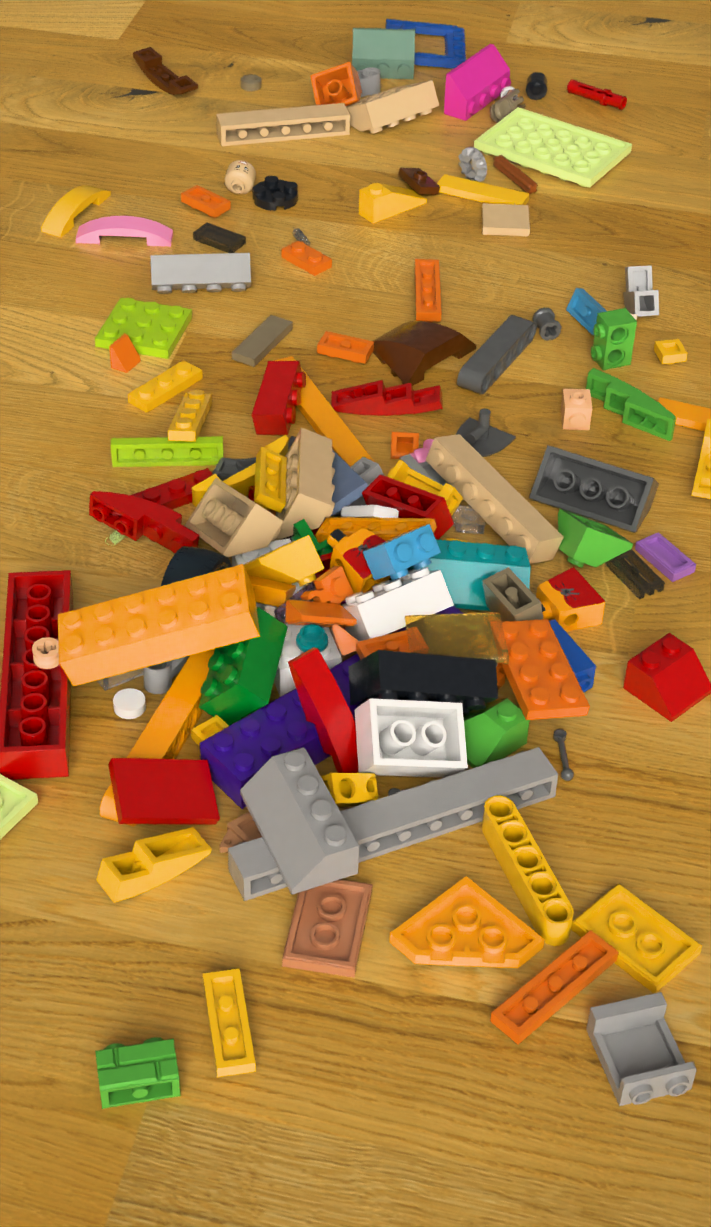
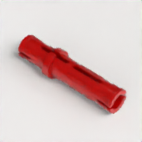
[567,79,627,110]

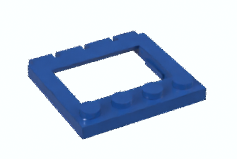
[385,19,466,69]

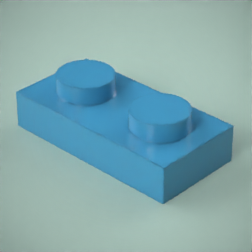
[566,288,607,335]

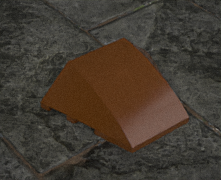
[373,321,476,386]

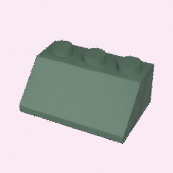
[352,28,415,79]

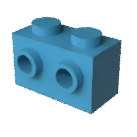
[363,524,441,581]

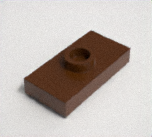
[398,168,440,195]

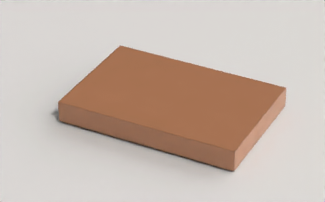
[282,880,373,978]

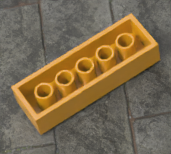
[58,564,260,687]

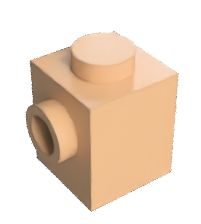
[560,389,592,430]

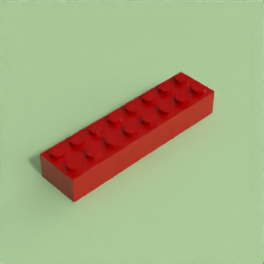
[0,570,74,780]

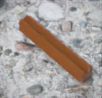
[493,155,538,194]

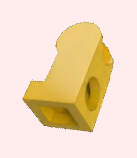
[321,773,379,807]

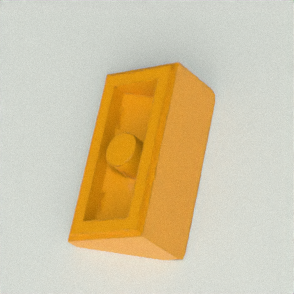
[248,575,296,609]

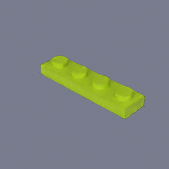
[111,436,224,467]

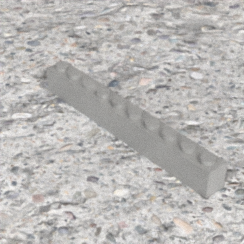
[228,747,559,901]

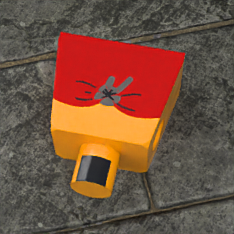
[327,529,391,594]
[536,567,606,632]

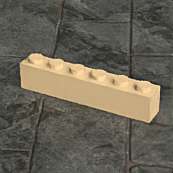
[216,103,350,146]
[425,434,564,564]

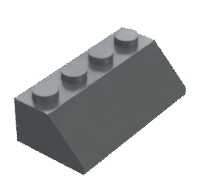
[529,445,659,533]

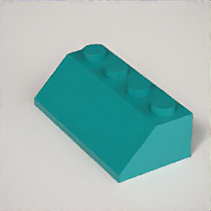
[407,539,531,611]

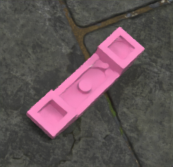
[76,216,173,247]

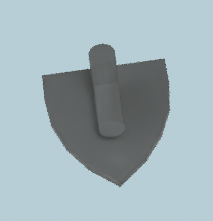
[456,409,516,457]

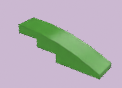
[586,368,676,441]

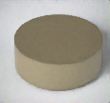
[241,74,261,91]

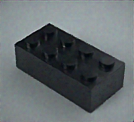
[349,650,498,717]

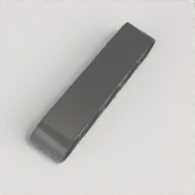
[457,315,537,394]

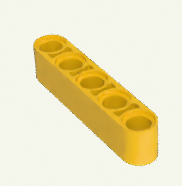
[482,795,574,946]

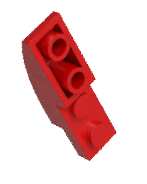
[89,491,199,554]

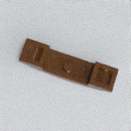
[133,47,198,95]

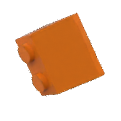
[310,62,362,106]

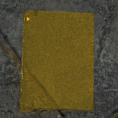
[405,612,509,664]

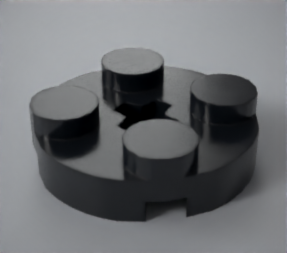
[253,176,298,211]

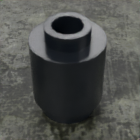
[526,72,548,100]

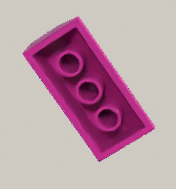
[444,43,511,121]

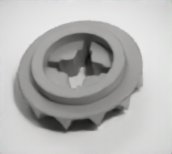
[458,147,487,182]

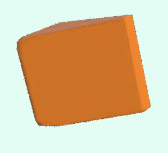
[109,333,141,373]
[390,432,419,459]

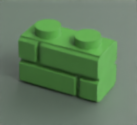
[95,1037,181,1109]

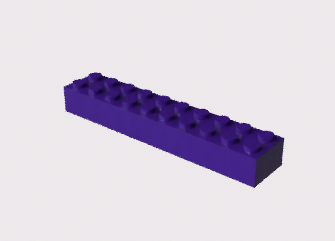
[200,606,491,809]

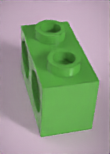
[591,308,637,370]

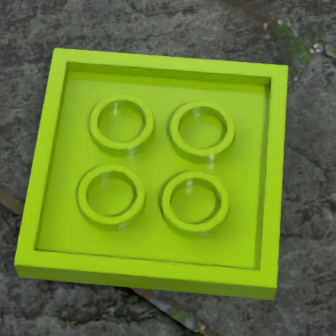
[95,298,192,359]

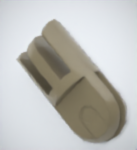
[490,89,526,123]

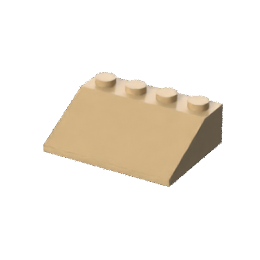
[346,80,439,134]

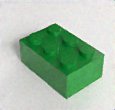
[199,607,288,726]

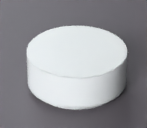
[113,688,146,719]

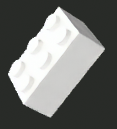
[341,567,454,641]
[354,699,468,778]

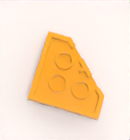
[389,876,545,968]

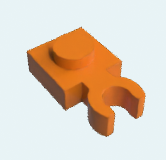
[300,566,354,604]

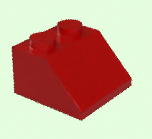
[623,633,711,722]

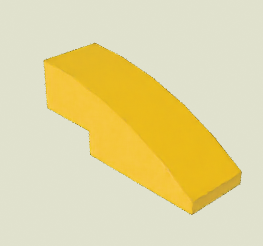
[96,827,212,903]

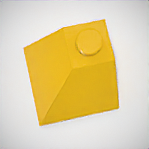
[243,535,325,587]

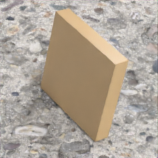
[482,203,530,237]

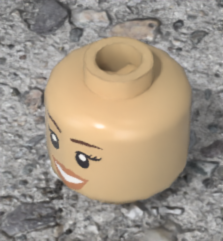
[224,160,256,194]

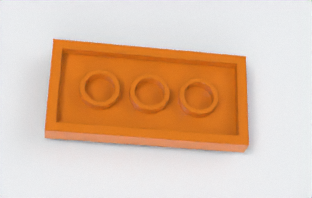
[487,619,590,720]

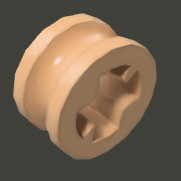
[32,637,60,669]

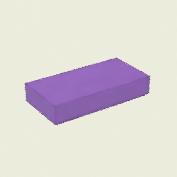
[635,532,696,582]

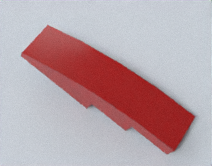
[331,380,443,416]
[288,647,359,773]

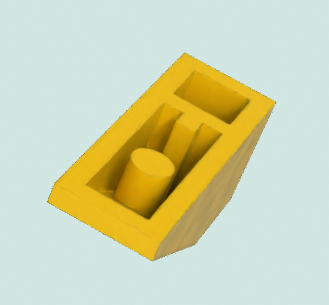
[359,183,427,224]

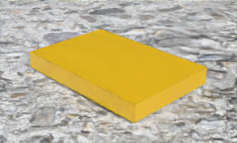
[571,883,702,994]

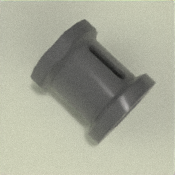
[532,308,561,340]

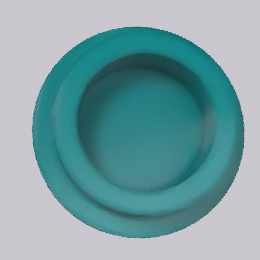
[296,624,328,652]

